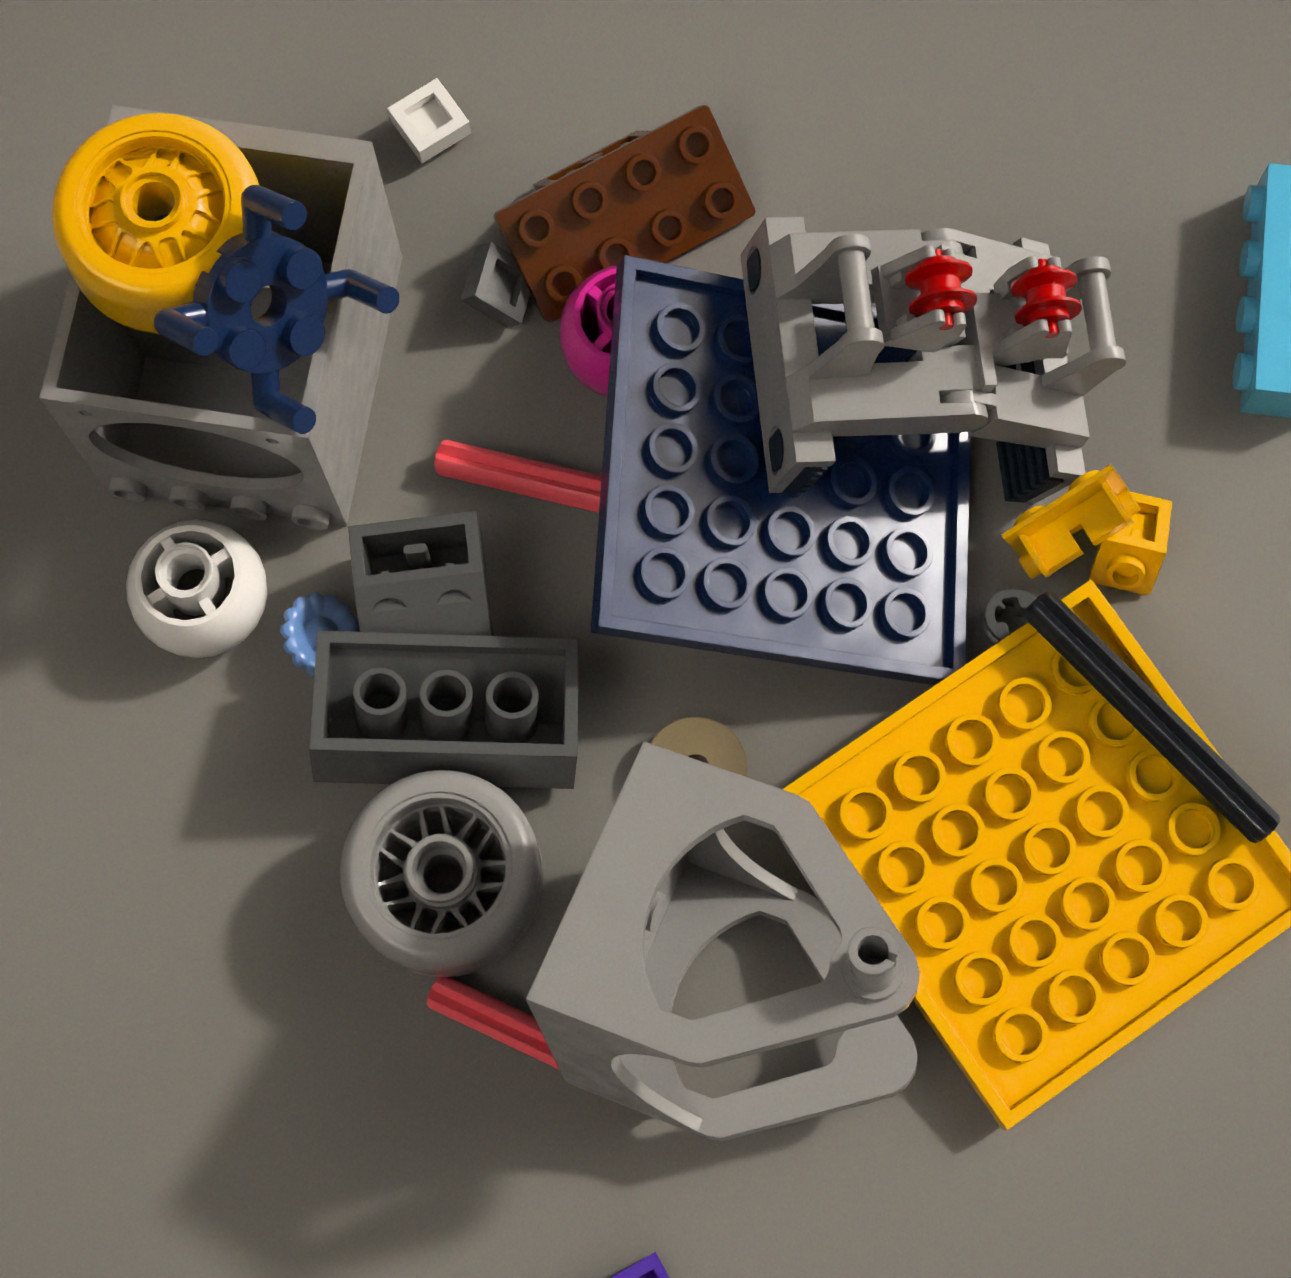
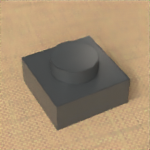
[461,242,531,328]

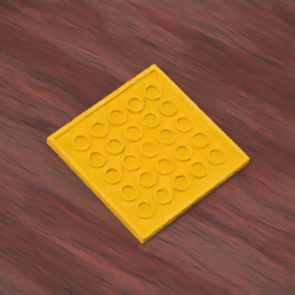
[782,579,1291,1130]

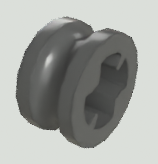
[981,588,1035,646]

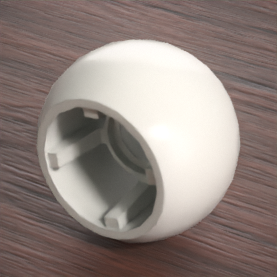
[126,519,267,658]

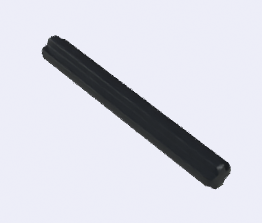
[1024,590,1281,843]

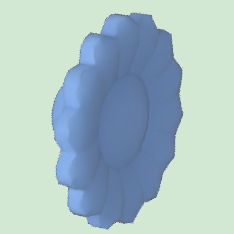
[280,592,359,677]

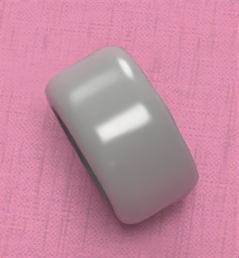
[340,770,544,977]

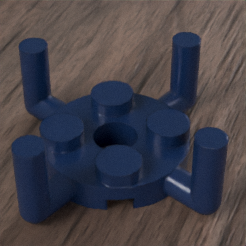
[154,185,399,434]

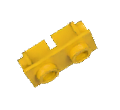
[1001,464,1141,579]

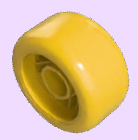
[52,113,259,334]

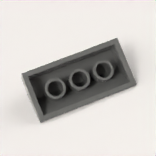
[309,631,579,789]

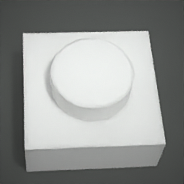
[387,78,471,163]

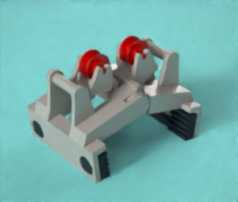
[740,217,1126,504]

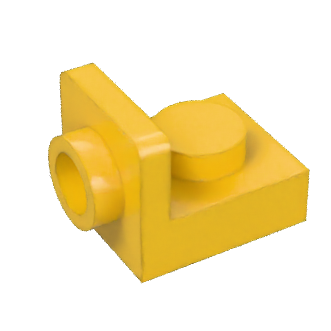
[1089,492,1172,595]

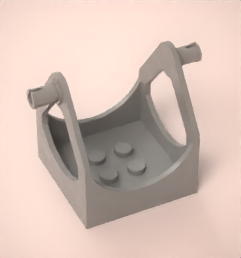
[526,741,920,1142]

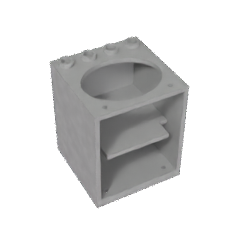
[39,105,402,530]

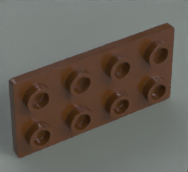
[494,105,756,322]

